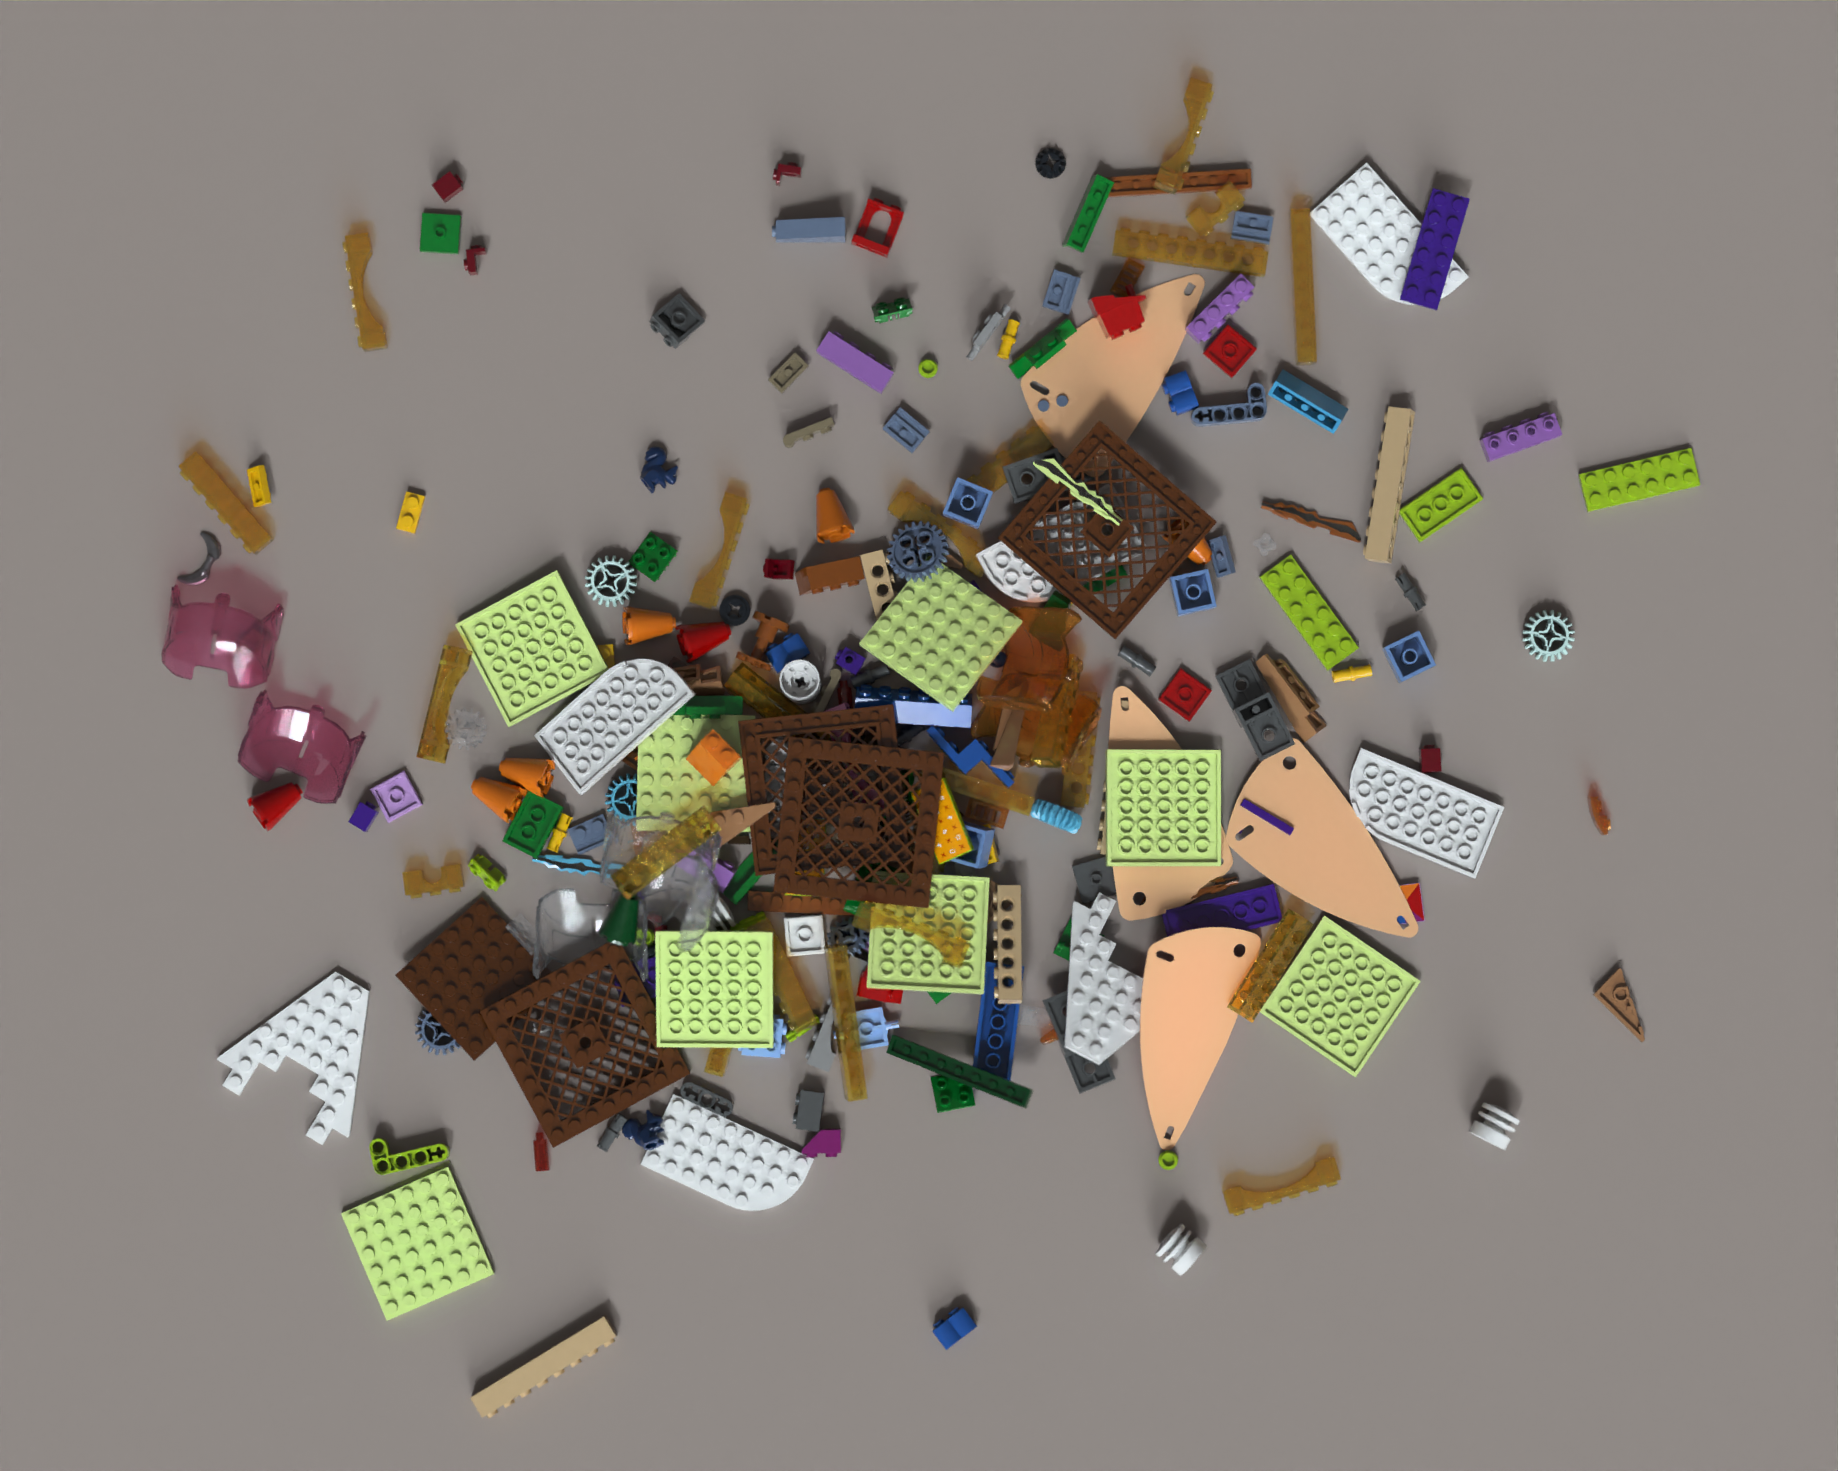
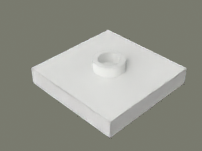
[784,915,826,957]

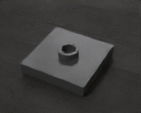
[1072,857,1116,904]

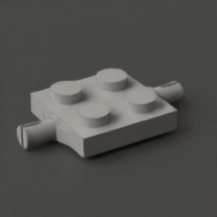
[966,304,1011,361]

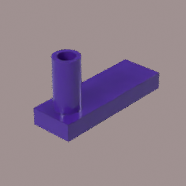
[1238,799,1294,835]

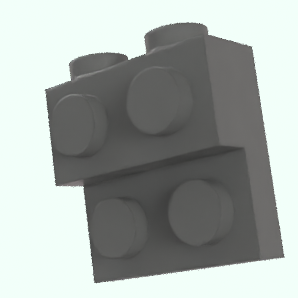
[649,293,705,349]

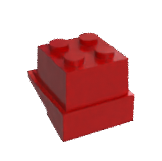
[1088,284,1146,340]

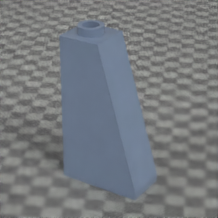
[772,217,845,243]

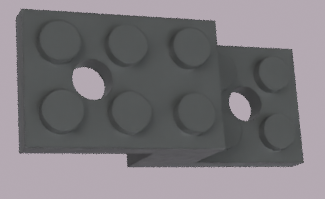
[1002,448,1105,504]
[1215,659,1295,761]
[1043,991,1116,1094]

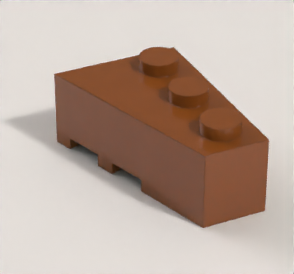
[795,556,865,596]

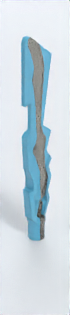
[532,854,638,883]

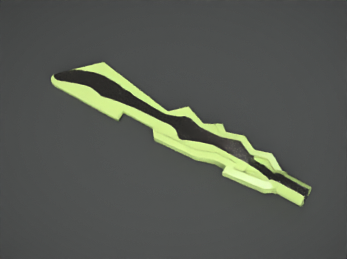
[1033,458,1123,526]

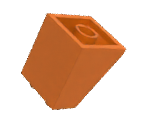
[686,729,741,786]

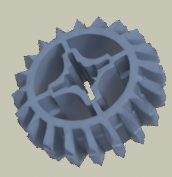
[415,1010,460,1055]

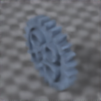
[887,521,950,583]

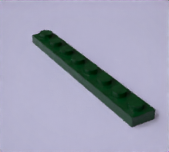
[886,1035,1033,1108]

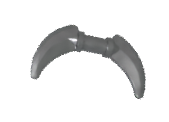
[177,532,220,585]

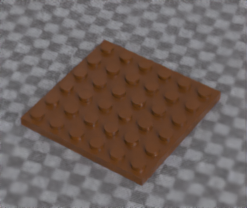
[395,897,551,1061]

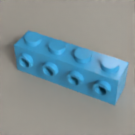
[1268,369,1348,434]

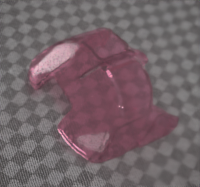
[161,584,284,689]
[237,690,366,804]

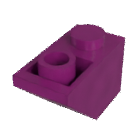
[802,1129,841,1157]

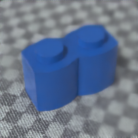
[1161,370,1199,416]
[765,632,810,674]
[932,1306,977,1350]

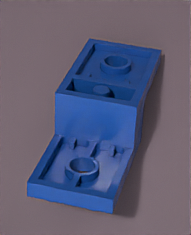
[926,726,1014,789]

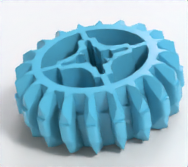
[605,774,637,826]
[1030,799,1083,834]

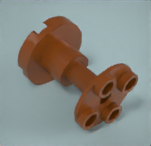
[736,611,790,672]

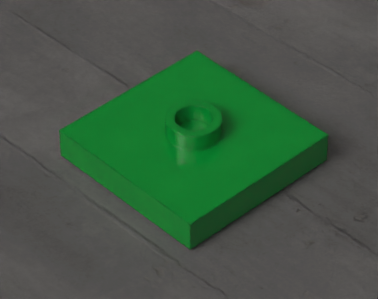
[420,213,461,254]

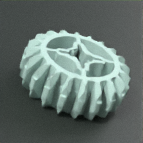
[585,555,637,607]
[1522,610,1575,662]

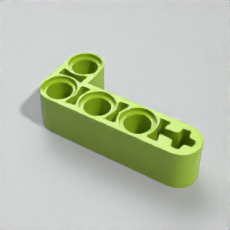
[369,1138,450,1175]

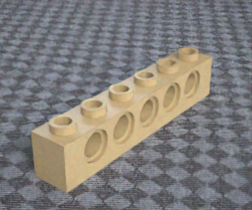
[860,549,898,669]
[993,885,1022,1004]

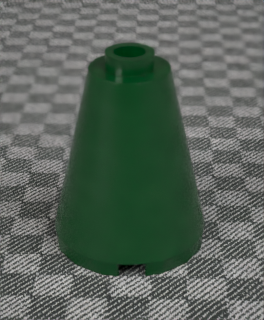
[598,889,640,946]

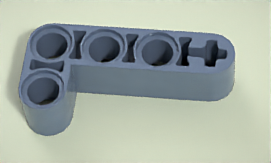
[1191,383,1267,427]

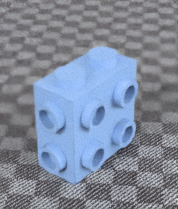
[738,1014,787,1058]

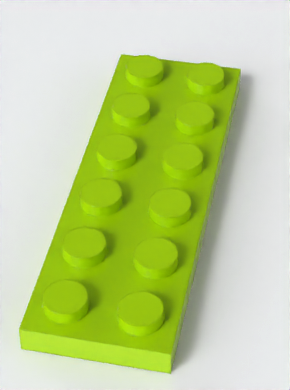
[1578,448,1700,512]
[1259,555,1359,671]

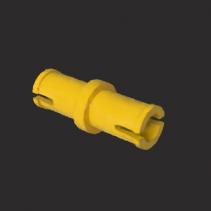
[997,319,1020,360]
[1331,664,1372,683]
[546,813,573,853]

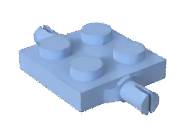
[833,1007,899,1052]

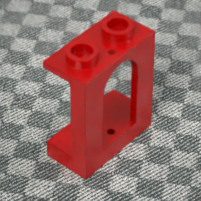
[851,198,904,258]

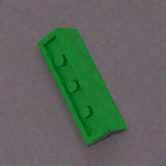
[1062,174,1114,253]
[720,839,779,905]

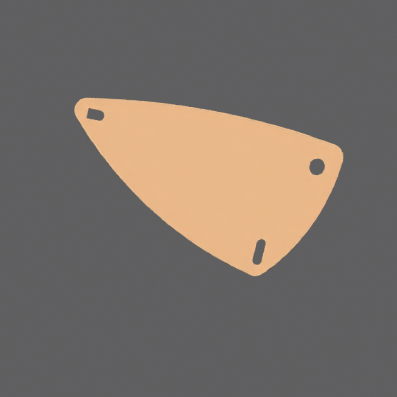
[1021,274,1205,477]
[1108,686,1233,921]
[1226,738,1418,938]
[1140,927,1261,1151]

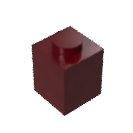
[432,171,463,203]
[1419,745,1441,773]

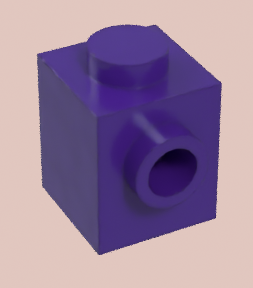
[835,647,866,676]
[348,801,379,832]

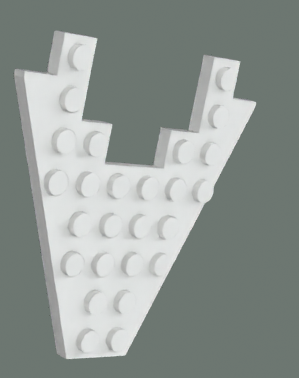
[1064,892,1144,1065]
[217,972,370,1145]

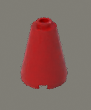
[675,621,731,663]
[247,782,303,832]

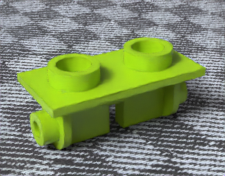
[468,853,506,892]

